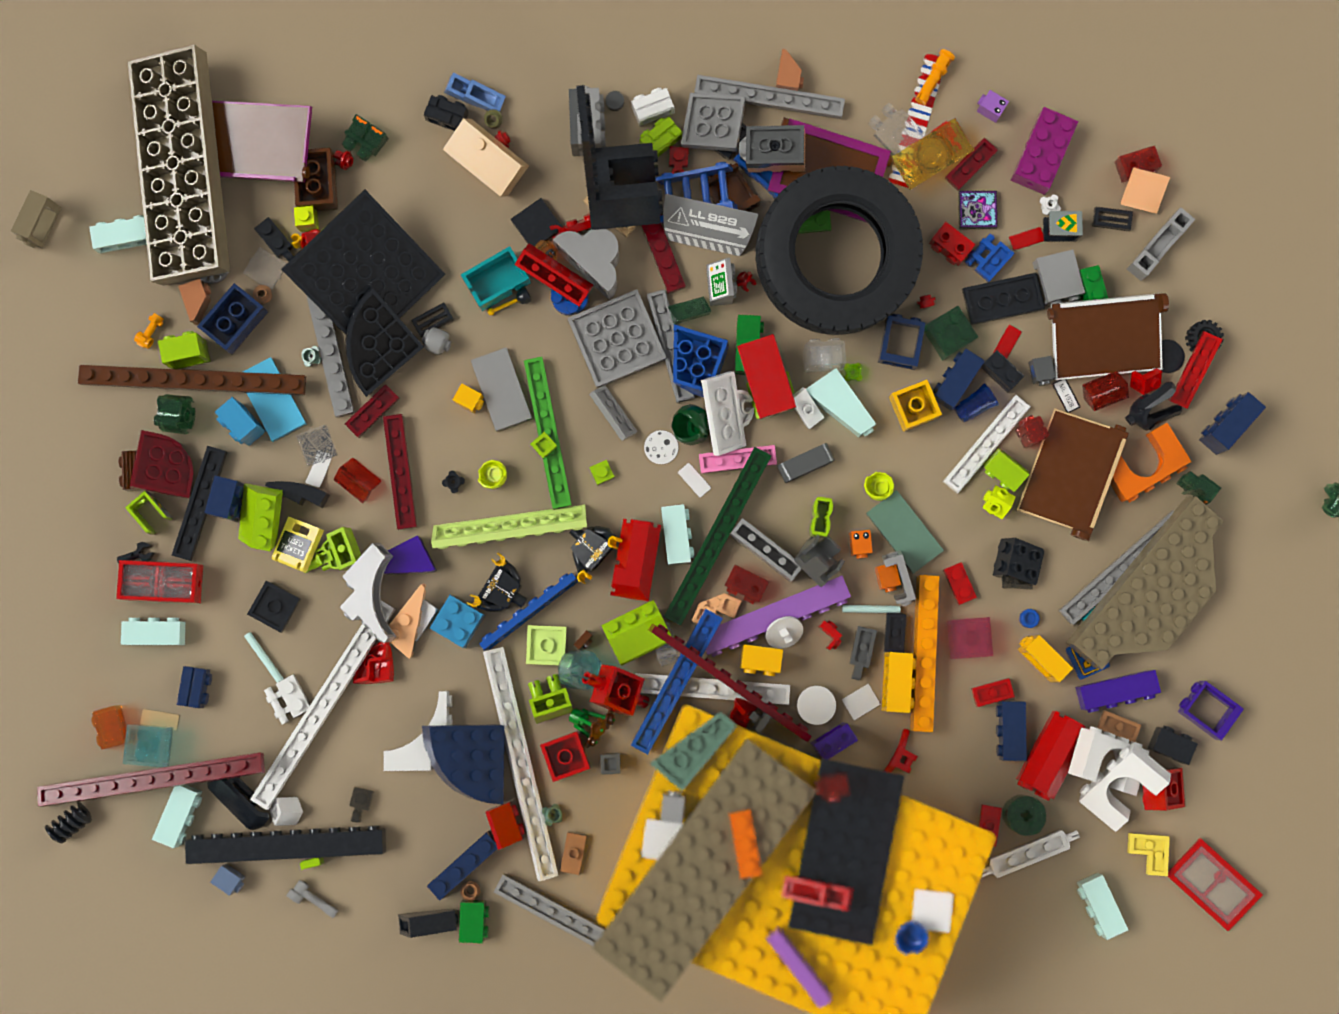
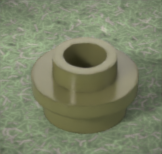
[484,109,503,129]

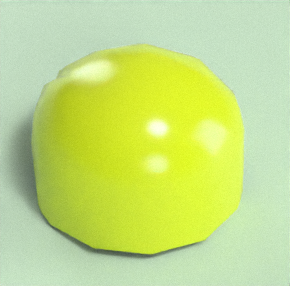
[478,460,507,489]
[864,472,894,501]

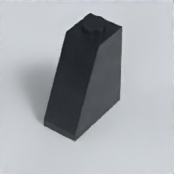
[398,909,458,938]

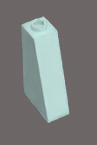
[806,368,876,437]

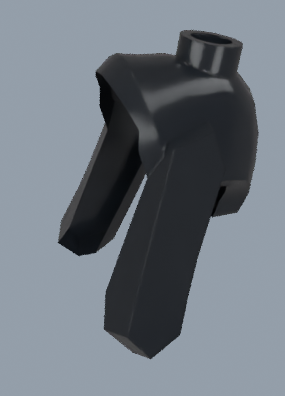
[1125,382,1182,431]

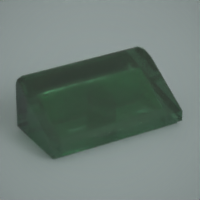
[668,297,711,324]

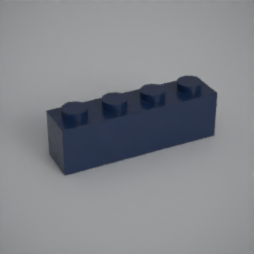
[427,830,498,901]

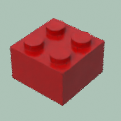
[540,731,591,782]

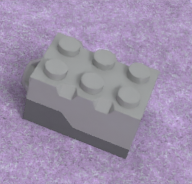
[569,86,606,156]

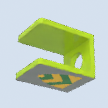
[125,491,173,535]

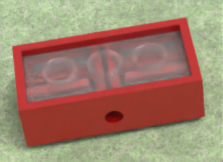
[116,560,203,604]

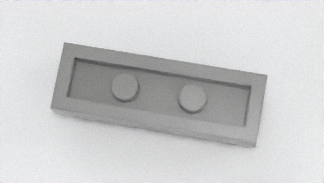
[589,386,638,441]

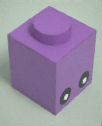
[977,90,1009,123]

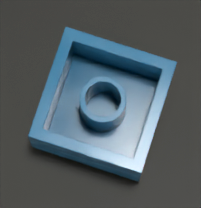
[215,397,266,446]
[430,595,485,648]

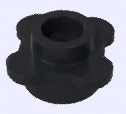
[442,470,465,493]

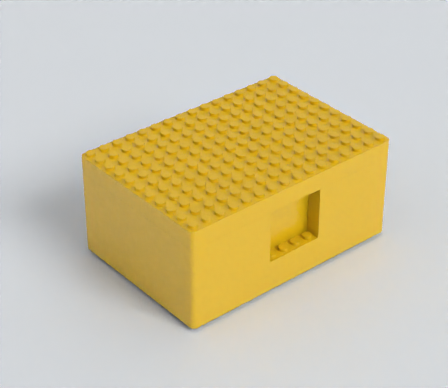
[597,704,995,1014]

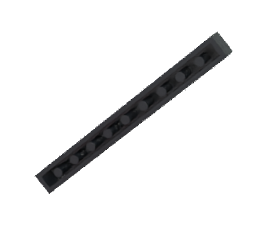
[185,825,386,864]

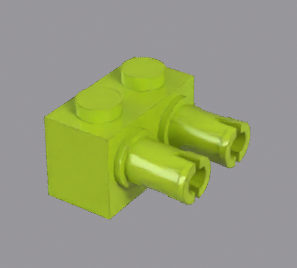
[528,674,573,724]

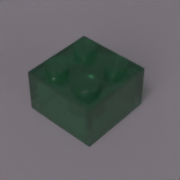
[924,306,978,361]

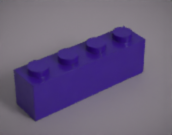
[1075,670,1161,713]

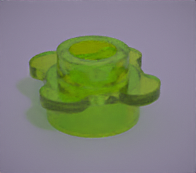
[843,363,863,382]

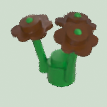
[569,708,615,748]

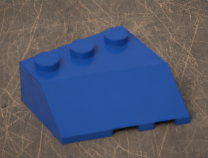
[673,324,729,397]

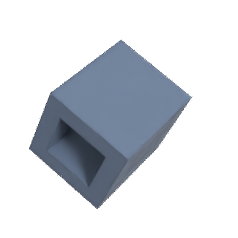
[210,863,246,896]

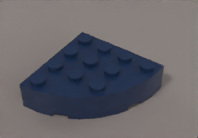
[422,725,504,804]

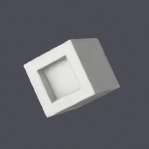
[270,797,303,826]

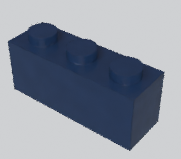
[933,349,985,411]
[996,701,1027,761]

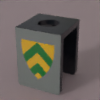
[1043,211,1083,242]

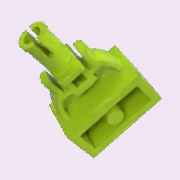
[306,527,361,573]

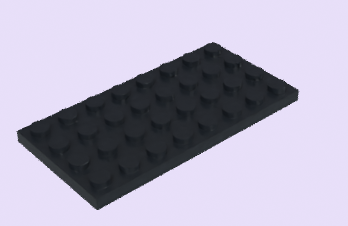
[788,758,905,946]

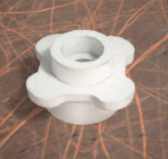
[1040,195,1061,215]

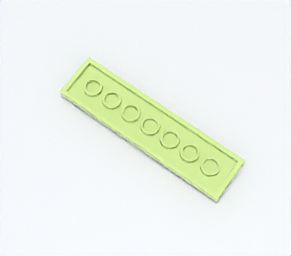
[431,504,587,549]

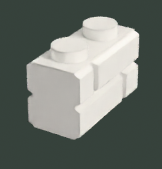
[631,88,675,126]

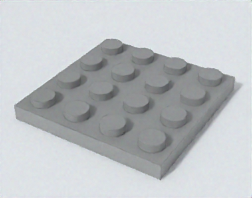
[567,289,667,388]

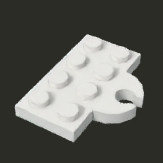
[701,371,754,456]

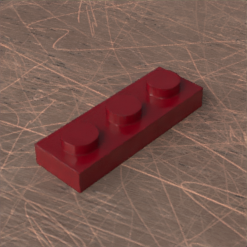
[945,137,998,191]
[345,384,400,438]

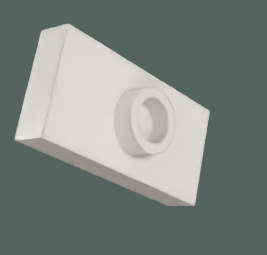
[793,387,824,429]

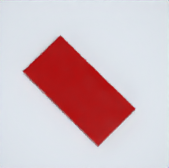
[737,334,797,419]

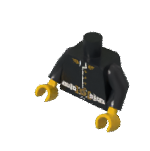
[569,526,622,584]
[467,553,527,612]

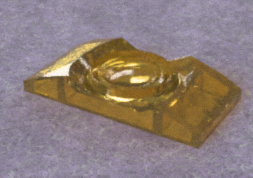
[891,118,974,190]

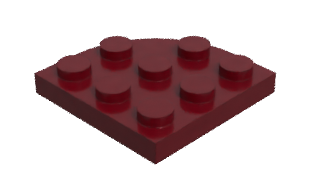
[129,430,193,499]

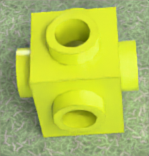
[982,485,1015,519]

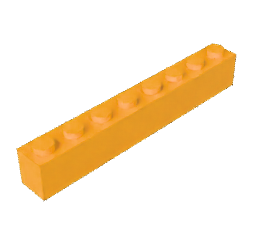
[910,575,939,732]

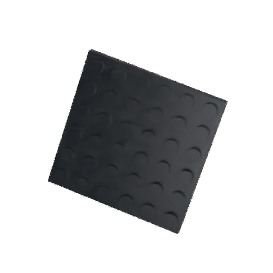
[281,189,445,335]

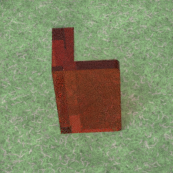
[333,458,381,503]

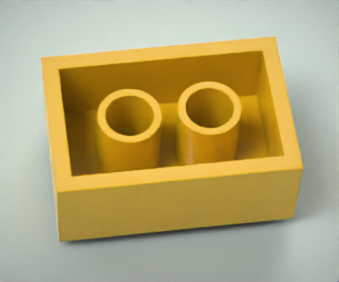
[881,652,916,713]

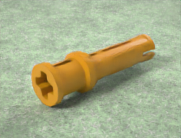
[915,49,955,105]

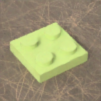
[526,625,567,666]

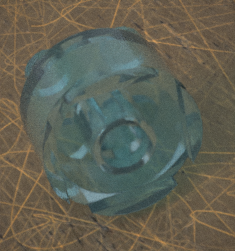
[558,650,603,690]

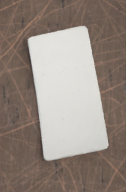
[305,451,332,487]

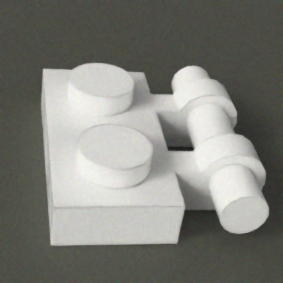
[264,675,310,725]

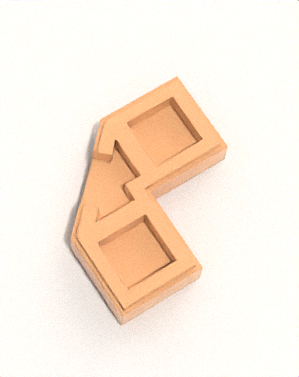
[692,593,742,623]

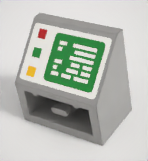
[706,258,737,306]

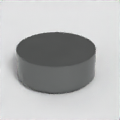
[606,91,624,111]

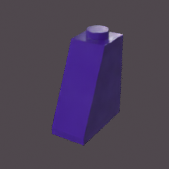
[384,535,437,575]

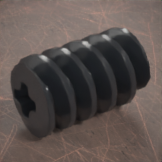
[45,802,92,843]

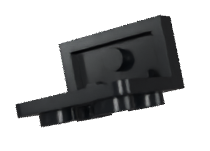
[993,538,1044,585]

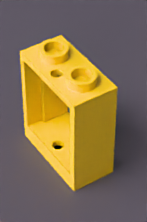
[1017,635,1073,683]

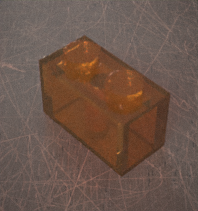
[91,705,131,750]

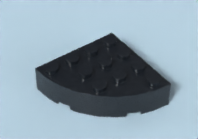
[345,287,424,397]

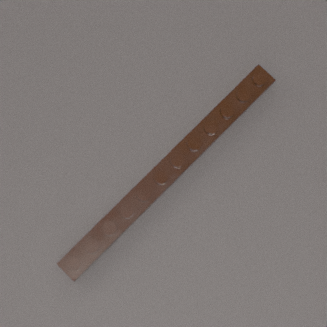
[78,365,306,395]

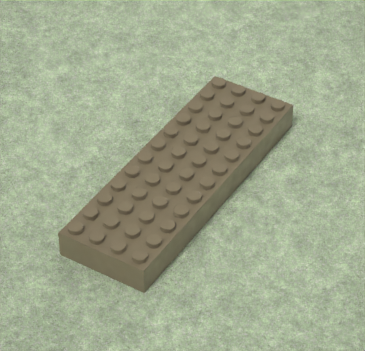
[128,45,230,286]
[592,738,816,1002]

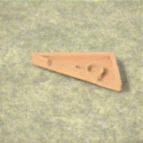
[389,583,426,659]

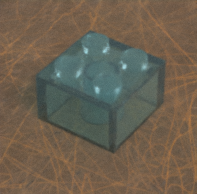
[123,724,173,767]

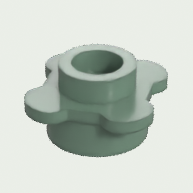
[302,346,322,367]
[542,804,563,826]

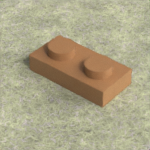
[1097,710,1141,742]

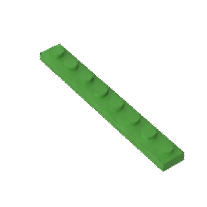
[524,357,572,509]

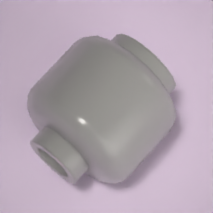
[422,327,452,355]

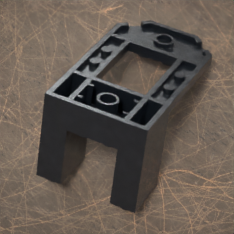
[577,85,663,230]

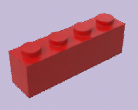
[515,243,593,307]

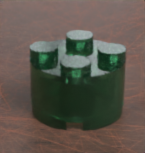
[154,394,196,434]
[1002,794,1046,836]

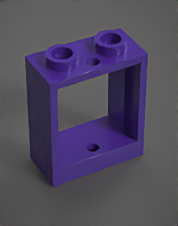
[1178,681,1244,740]
[810,722,858,759]

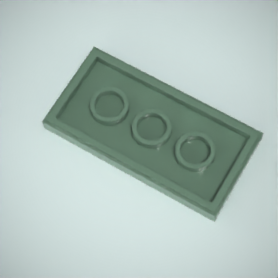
[866,490,944,574]

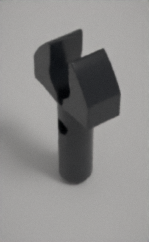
[117,542,155,563]

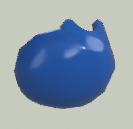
[895,921,929,955]

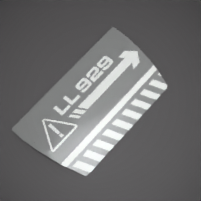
[663,194,758,256]

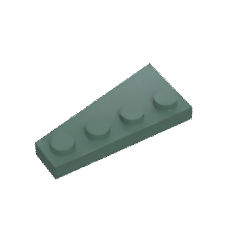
[650,712,737,791]

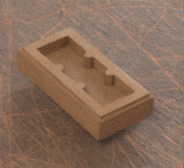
[560,832,587,875]

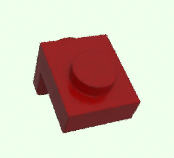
[1130,368,1162,395]
[818,620,842,650]

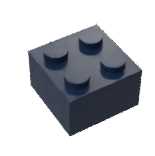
[205,476,244,522]

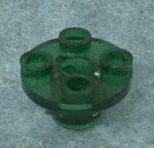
[1322,482,1339,518]

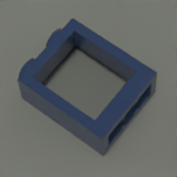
[878,314,926,370]

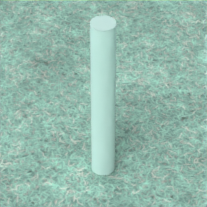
[842,605,901,613]
[244,632,284,683]

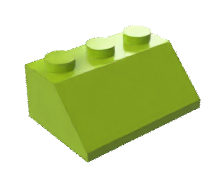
[238,483,283,551]
[601,600,671,666]

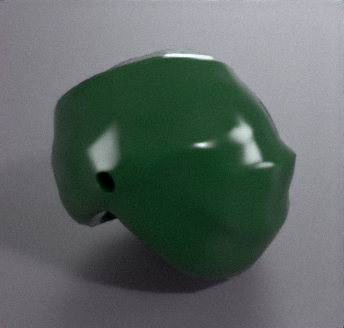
[671,404,710,446]

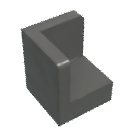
[600,753,621,775]

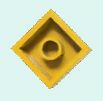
[889,379,942,432]
[740,645,783,677]

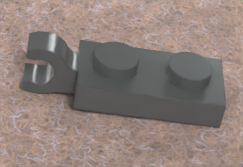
[849,626,877,680]

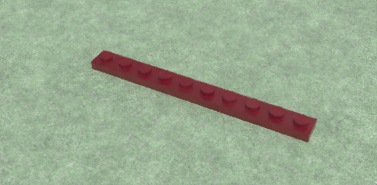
[648,623,812,743]

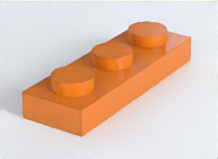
[729,810,762,879]

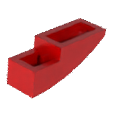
[781,875,853,911]

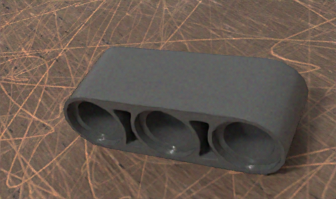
[777,443,835,483]

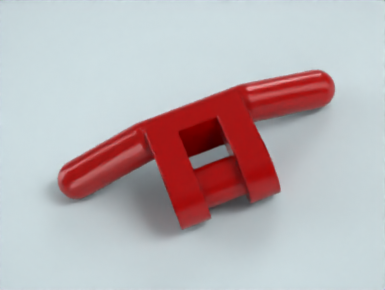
[883,729,918,774]

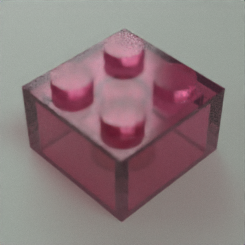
[947,617,993,659]

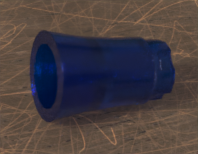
[954,383,999,423]

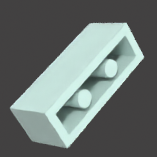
[89,215,147,254]
[661,504,694,566]
[121,618,186,645]
[152,785,202,848]
[1077,873,1128,940]

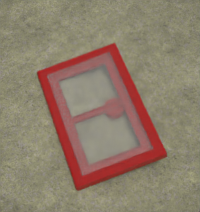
[1167,838,1263,931]

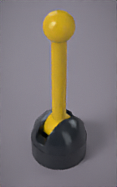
[487,288,532,315]

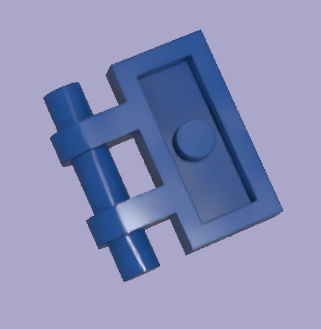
[965,234,1015,283]

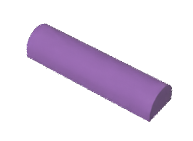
[765,926,832,1008]

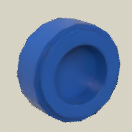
[1019,609,1040,628]

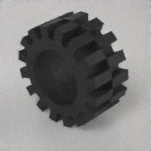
[1185,320,1224,351]

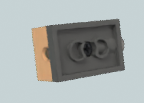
[739,125,806,172]

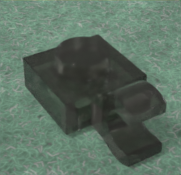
[349,787,374,823]

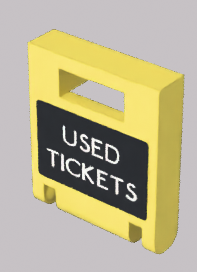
[272,516,324,573]

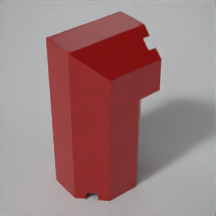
[610,519,661,602]

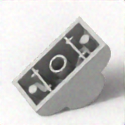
[553,229,619,300]

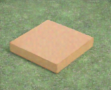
[1120,167,1170,214]

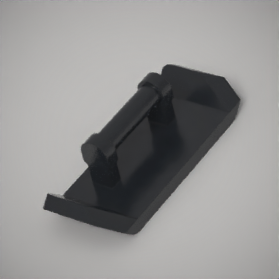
[207,777,269,830]

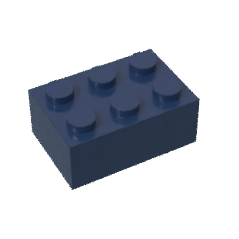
[197,283,269,355]
[1199,392,1266,455]

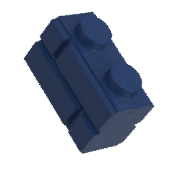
[176,666,212,708]

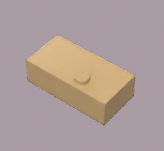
[443,119,529,197]

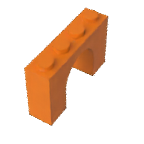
[1110,423,1192,503]

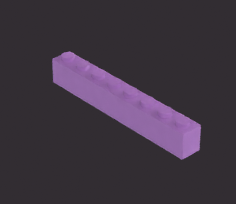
[705,576,851,657]

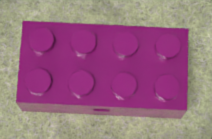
[1010,107,1079,195]

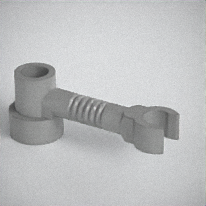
[286,880,338,918]

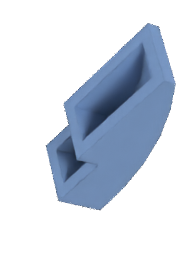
[444,72,506,112]

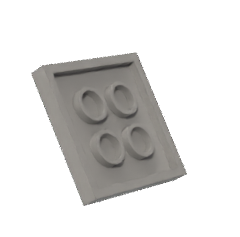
[681,93,746,151]

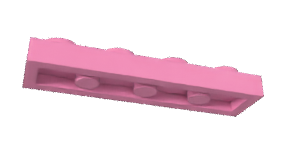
[699,445,777,474]

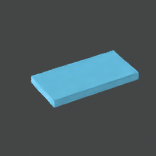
[243,357,307,442]

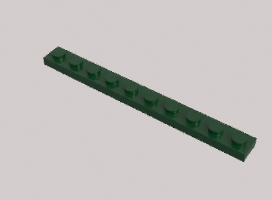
[664,447,771,626]

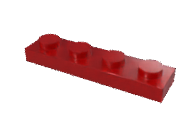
[1169,331,1223,409]

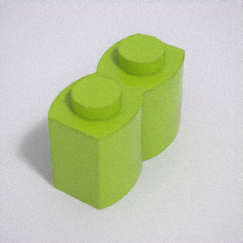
[809,497,833,538]

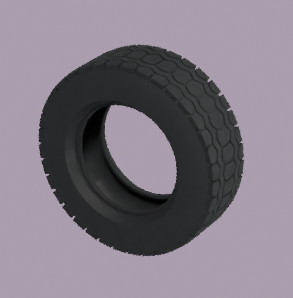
[756,166,923,335]

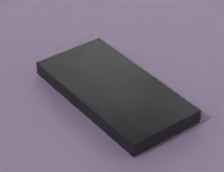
[962,273,1045,326]

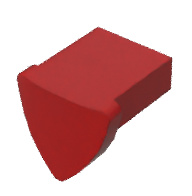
[728,698,757,728]

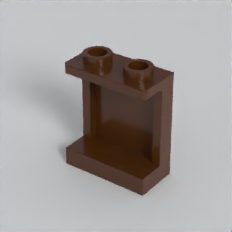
[708,163,761,212]

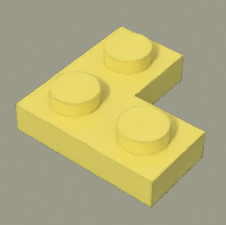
[1127,833,1170,876]

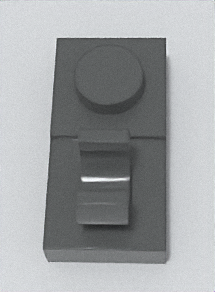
[749,712,772,733]

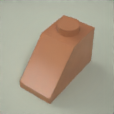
[776,49,804,91]
[178,279,211,325]

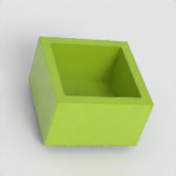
[158,331,211,369]

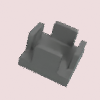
[794,534,845,587]

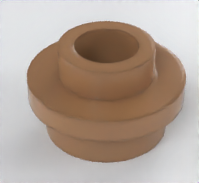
[253,285,272,304]
[461,881,480,901]

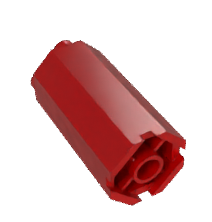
[1016,711,1089,801]

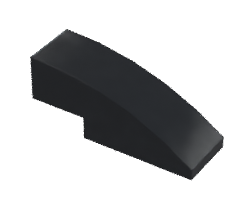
[265,481,330,508]

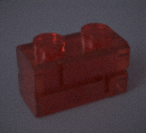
[1015,415,1049,448]

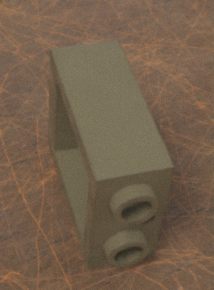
[11,190,61,248]

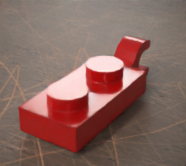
[549,213,591,239]

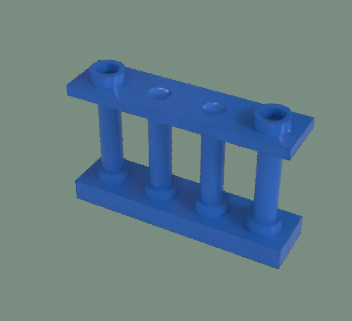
[655,162,738,224]

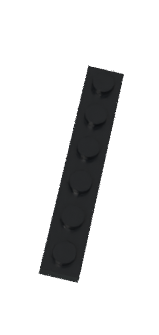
[172,446,227,561]

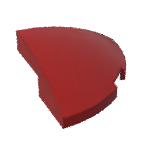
[353,642,394,684]

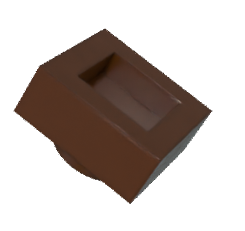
[573,630,593,650]

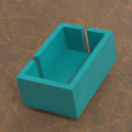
[461,246,531,312]

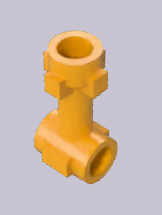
[134,313,164,349]

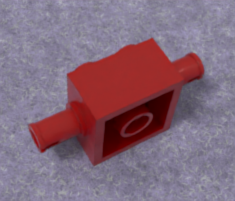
[582,665,649,716]

